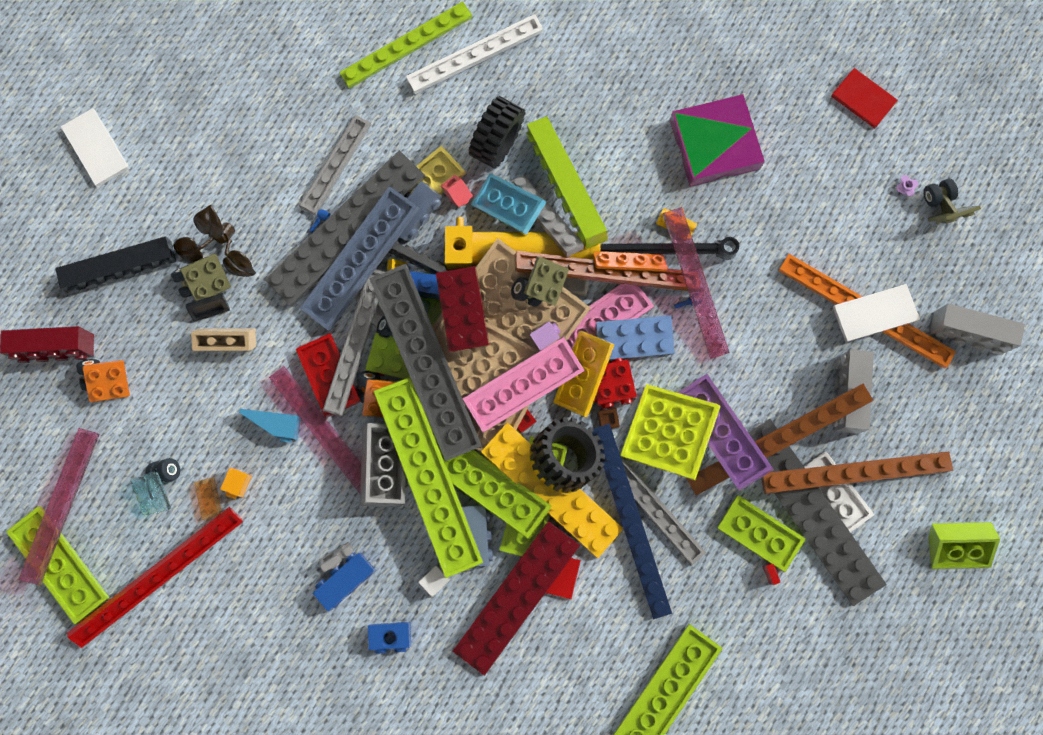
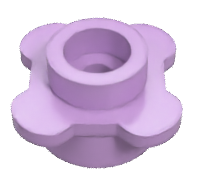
[896,175,918,196]

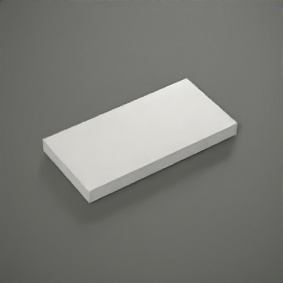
[61,108,130,187]
[833,284,920,342]
[804,451,874,533]

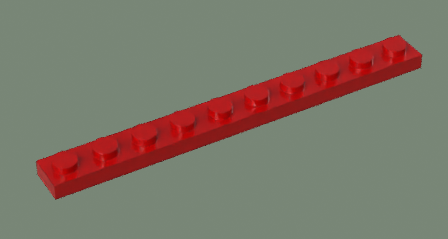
[67,507,243,648]

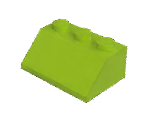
[928,522,1000,569]

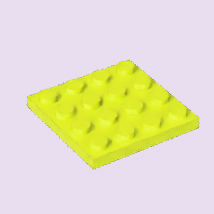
[620,384,720,481]

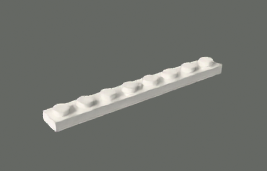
[406,14,543,94]

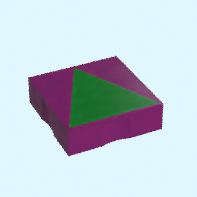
[670,94,765,187]

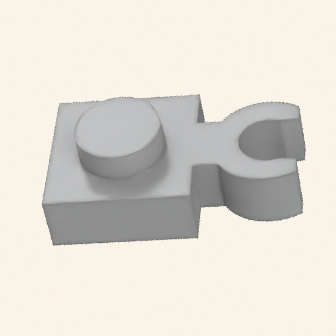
[320,542,353,572]

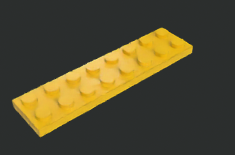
[481,423,623,558]

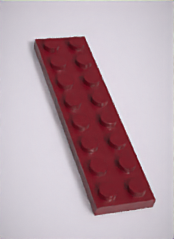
[452,521,580,676]

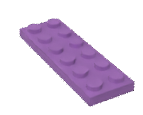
[678,374,774,491]

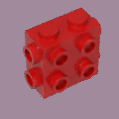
[593,358,637,409]

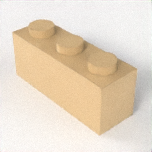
[191,328,256,351]

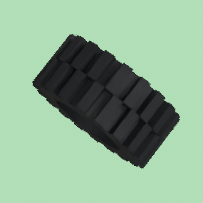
[468,96,526,169]
[530,417,605,493]

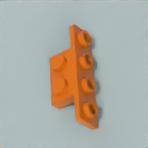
[592,251,668,271]

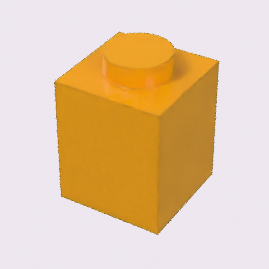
[220,467,252,499]

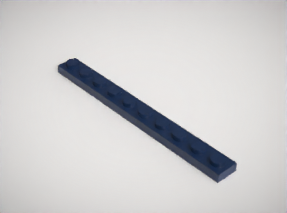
[592,423,672,620]

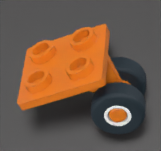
[76,359,130,402]
[356,371,396,417]

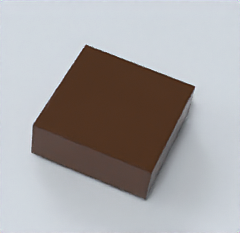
[597,408,620,429]

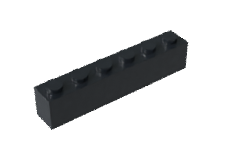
[55,236,177,294]

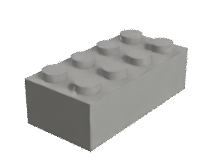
[929,303,1025,355]
[832,349,874,434]
[360,423,405,507]

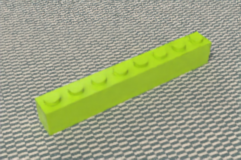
[526,116,608,249]

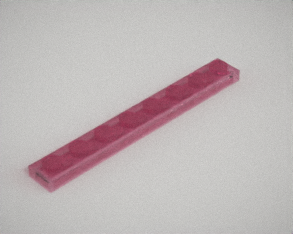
[663,207,730,359]
[269,366,361,494]
[18,428,100,586]

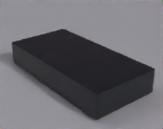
[186,293,230,322]

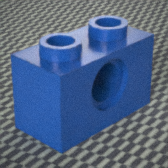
[368,622,411,654]

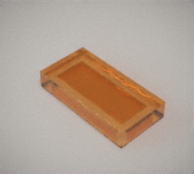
[194,477,222,520]

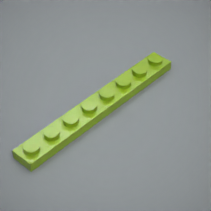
[339,1,472,89]

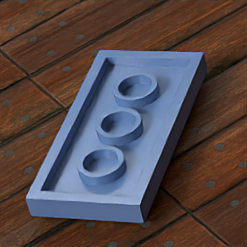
[595,315,675,359]

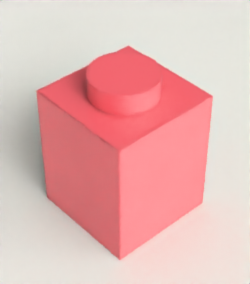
[441,175,473,207]

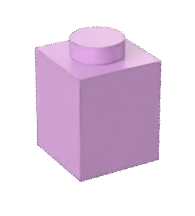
[530,321,561,351]

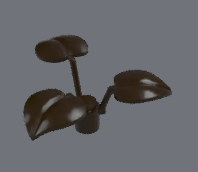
[173,205,256,277]

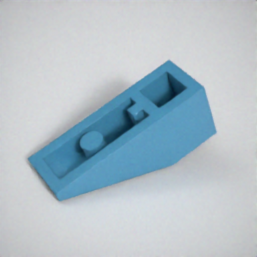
[239,409,301,443]

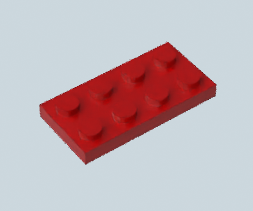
[296,333,361,418]

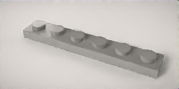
[510,175,584,257]

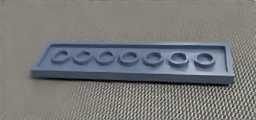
[300,186,420,331]

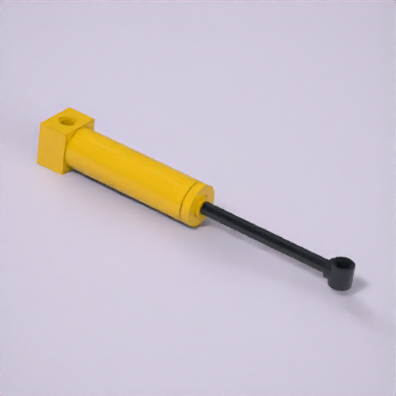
[445,217,740,271]

